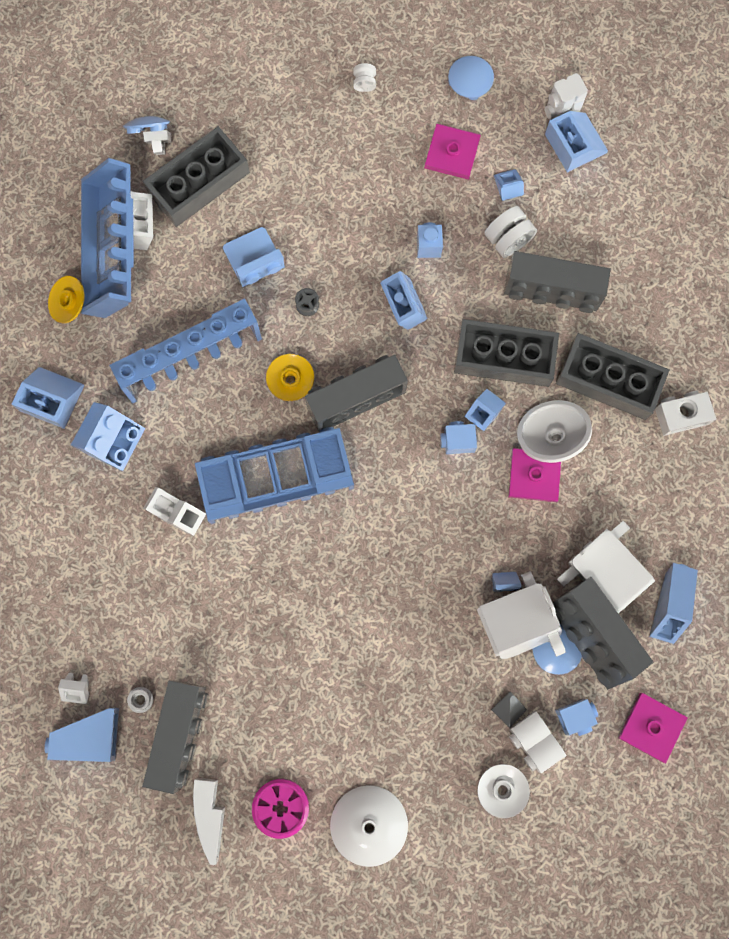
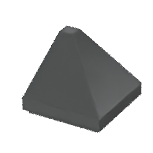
[491,691,527,728]

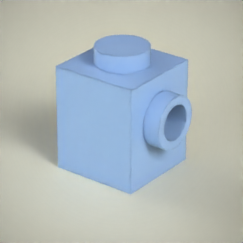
[417,222,443,258]
[464,389,506,431]
[440,421,477,454]
[555,699,598,736]

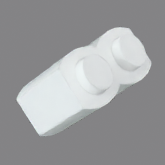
[509,711,567,773]

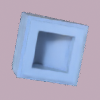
[494,169,524,201]
[492,572,521,592]

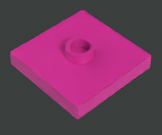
[424,124,481,180]
[508,448,561,503]
[618,693,688,764]

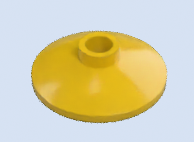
[48,276,85,324]
[266,354,314,401]

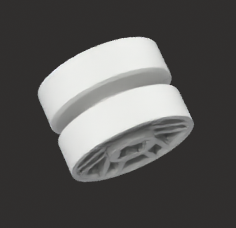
[484,206,537,258]

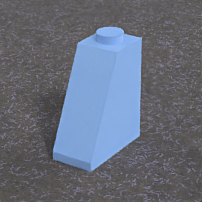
[650,563,698,644]
[45,708,119,762]

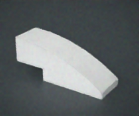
[193,778,225,865]

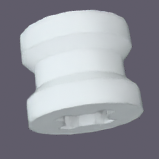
[353,63,376,92]

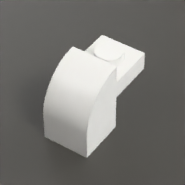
[143,487,206,536]

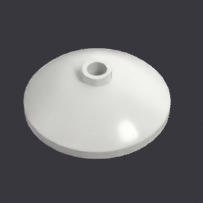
[517,400,592,463]
[330,785,408,867]

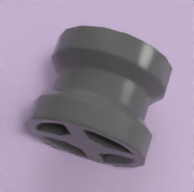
[295,288,319,316]

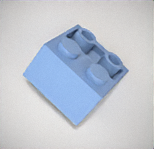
[545,111,608,172]
[11,367,84,429]
[71,402,145,471]

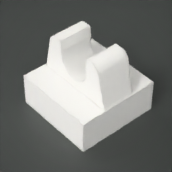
[143,130,172,155]
[58,673,89,704]

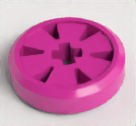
[252,778,309,839]

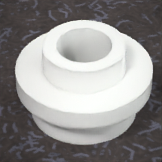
[127,687,154,713]

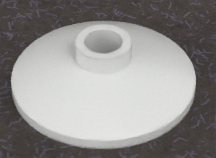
[478,764,530,818]

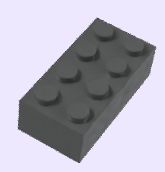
[143,126,250,227]
[503,251,611,313]
[454,319,559,387]
[556,333,670,420]
[305,355,408,433]
[552,577,654,690]
[142,680,209,794]

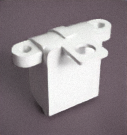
[557,521,655,614]
[477,571,566,659]

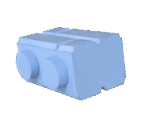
[380,271,428,330]

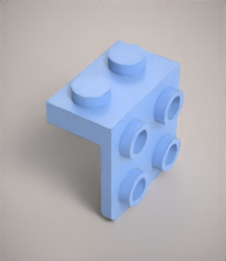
[223,227,285,287]

